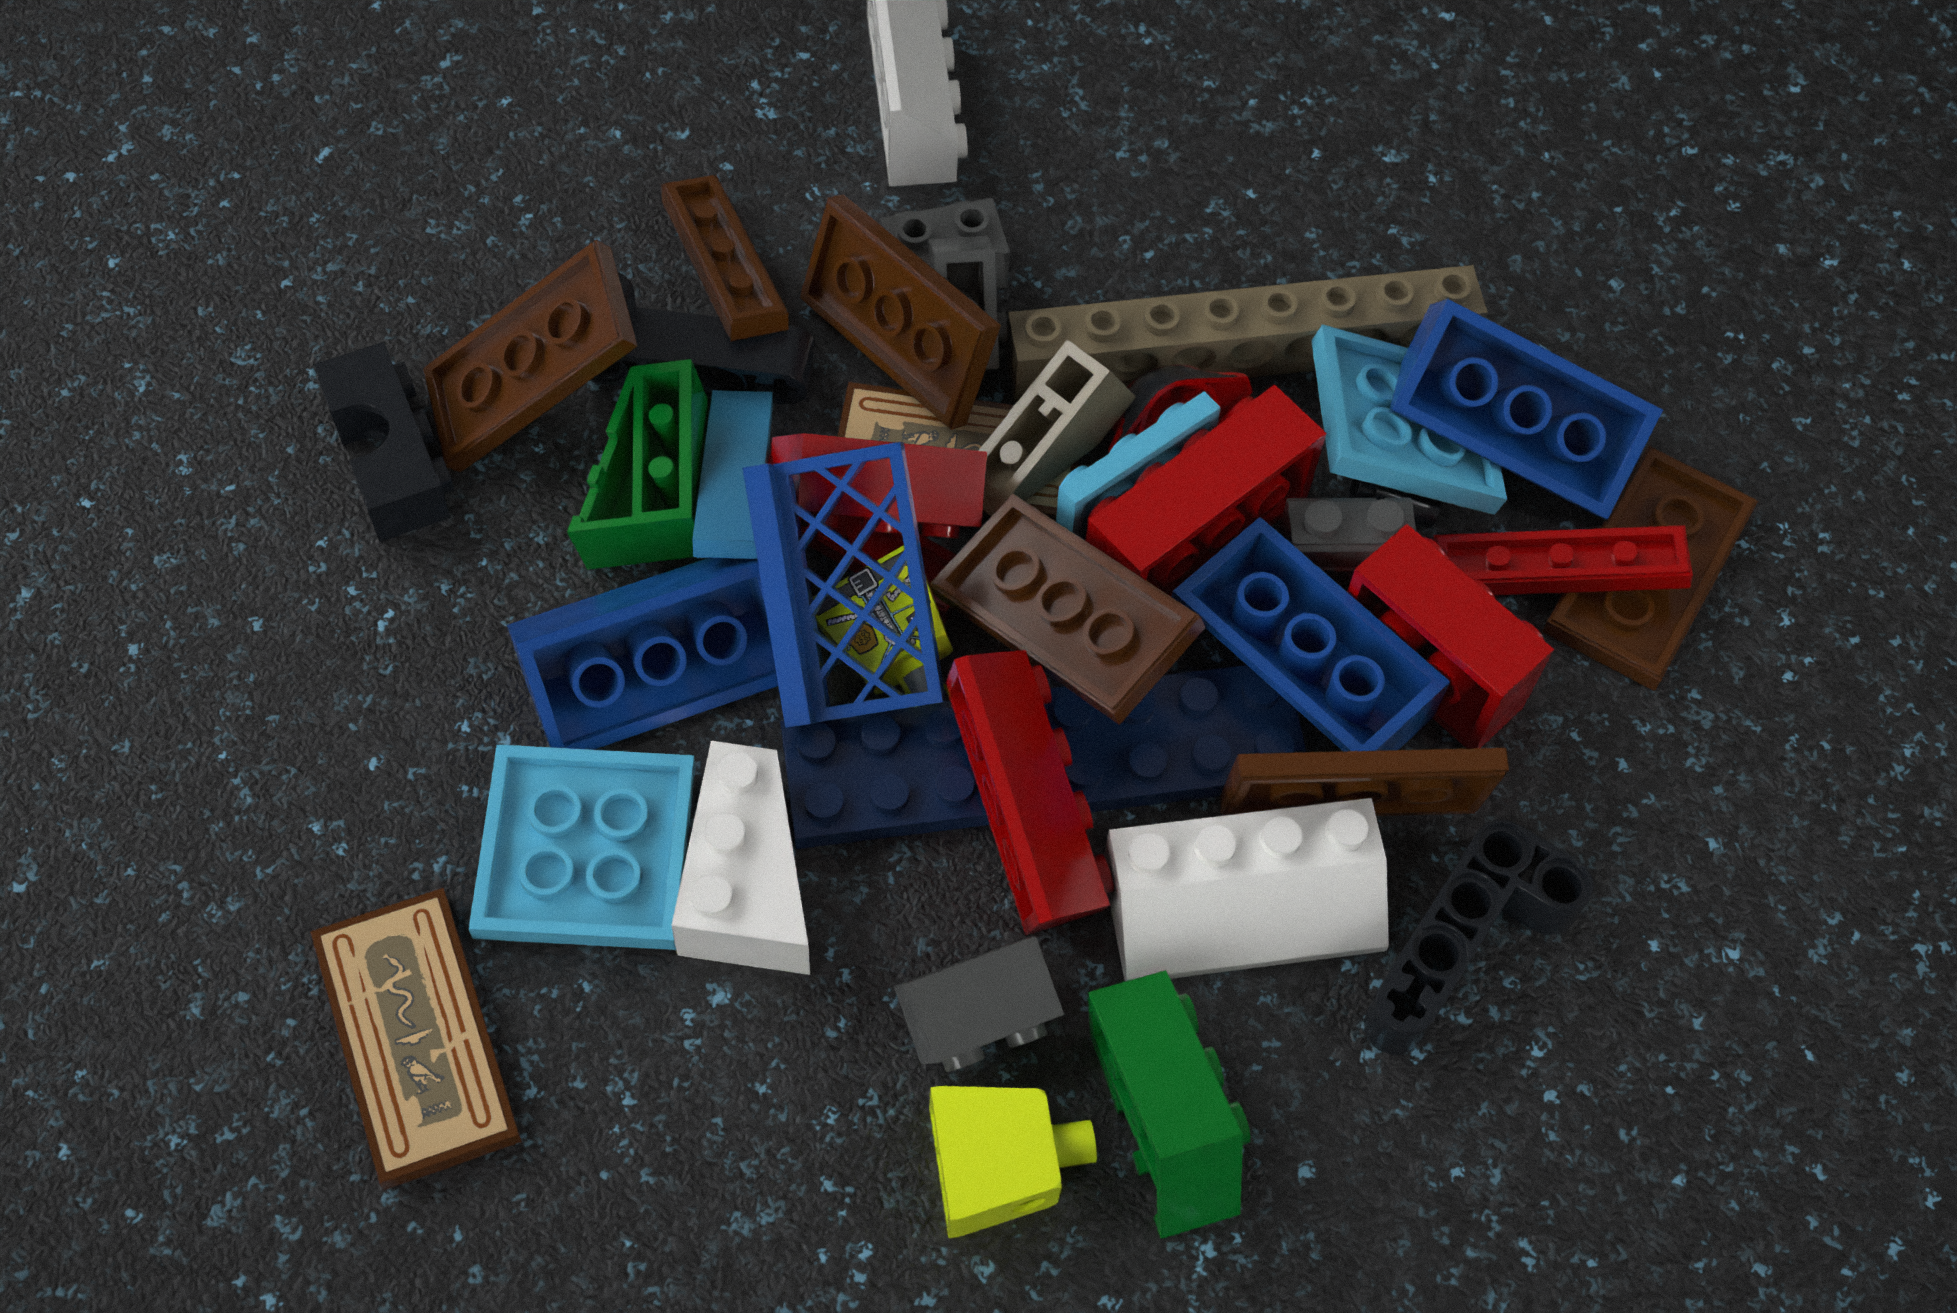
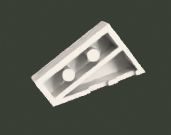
[671,741,810,975]

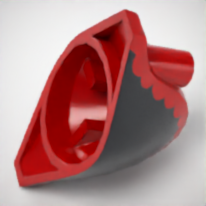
[1108,364,1253,452]

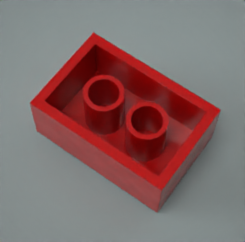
[1347,524,1554,749]

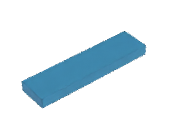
[692,390,773,559]

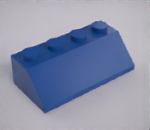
[1389,299,1663,520]
[1171,517,1450,752]
[507,558,778,750]

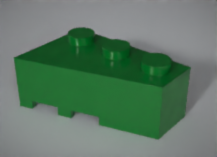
[567,359,708,570]
[1088,970,1250,1239]

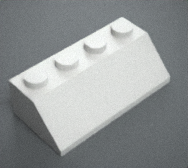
[867,0,967,187]
[1104,798,1389,981]

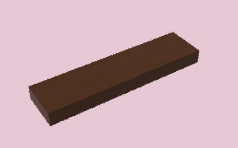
[661,175,789,341]

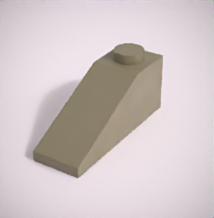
[979,339,1136,517]

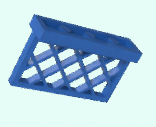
[742,442,946,728]

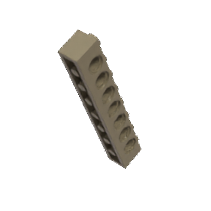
[1005,265,1488,402]

